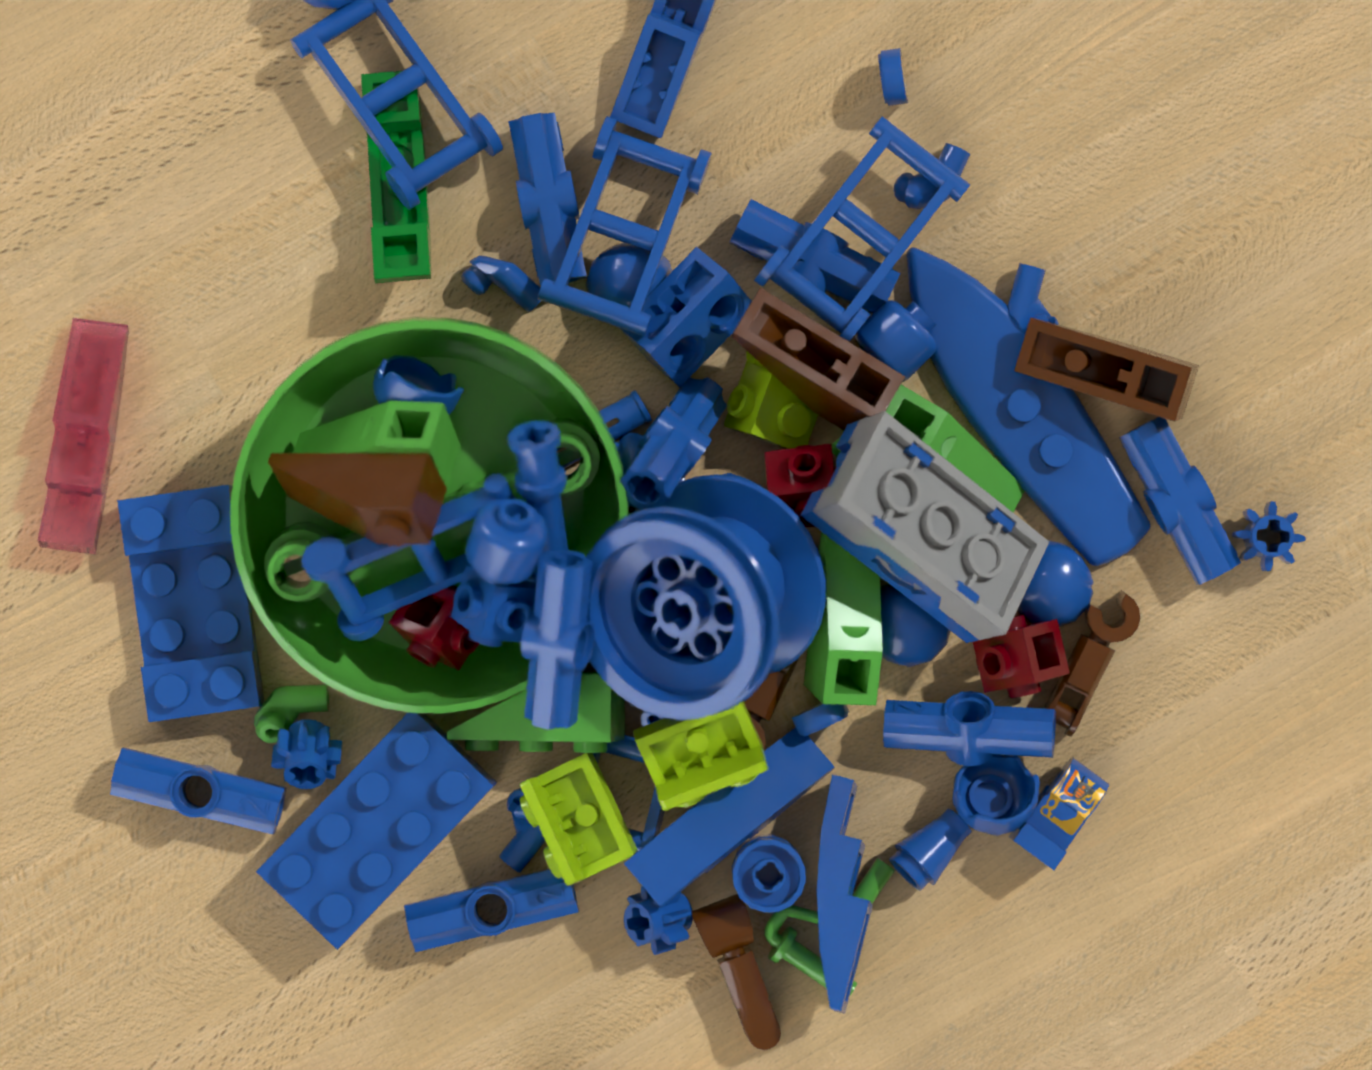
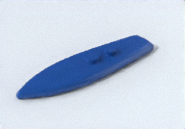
[906,247,1150,567]

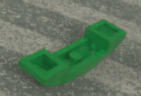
[361,71,431,284]

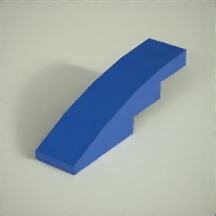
[610,0,717,138]
[624,727,835,908]
[817,774,873,1014]

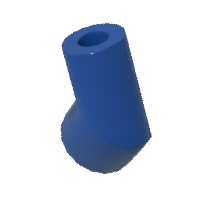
[893,143,970,209]
[461,255,541,312]
[1007,263,1059,336]
[499,788,545,873]

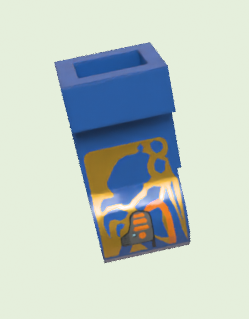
[1008,757,1109,870]

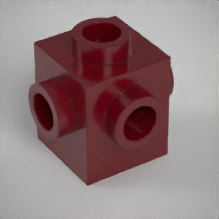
[764,444,837,527]
[388,585,479,671]
[973,615,1070,699]

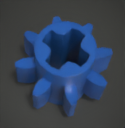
[1232,501,1306,571]
[271,719,343,789]
[624,886,693,955]

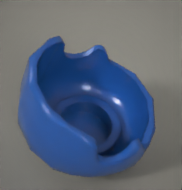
[585,243,672,307]
[373,355,464,415]
[1017,540,1094,627]
[880,584,951,667]
[952,754,1040,836]

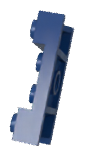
[117,485,265,723]

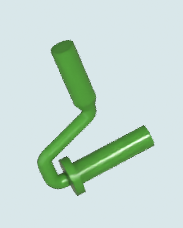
[764,858,895,996]

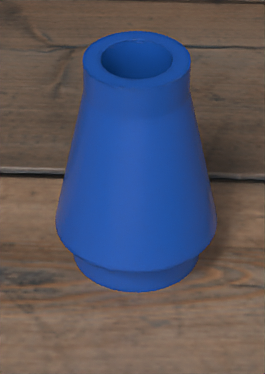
[889,808,972,891]

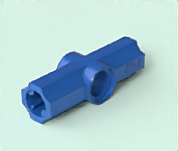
[508,112,587,286]
[729,199,901,314]
[620,377,727,510]
[1119,417,1241,585]
[521,550,595,730]
[883,691,1056,766]
[110,747,287,835]
[404,869,579,952]

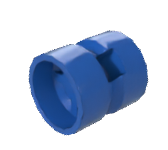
[732,834,806,913]

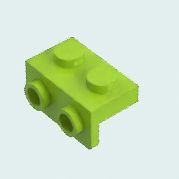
[724,351,818,449]
[633,701,768,810]
[520,753,638,886]

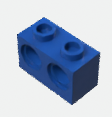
[620,246,751,388]

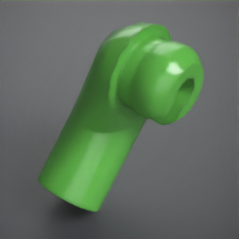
[254,684,329,744]

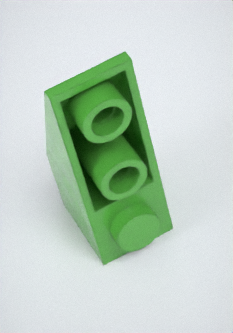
[885,385,1024,512]
[293,401,461,489]
[803,531,883,706]
[447,672,625,753]

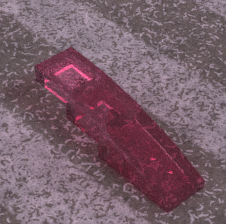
[37,318,129,555]

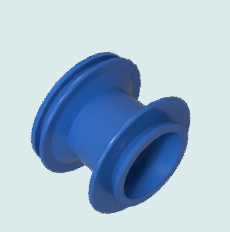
[586,474,826,720]

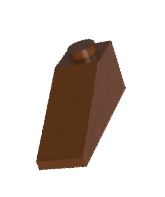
[731,287,905,430]
[1014,317,1199,422]
[268,453,447,546]

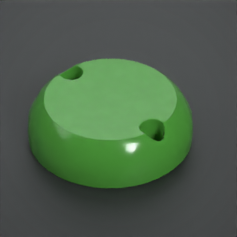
[230,317,629,713]

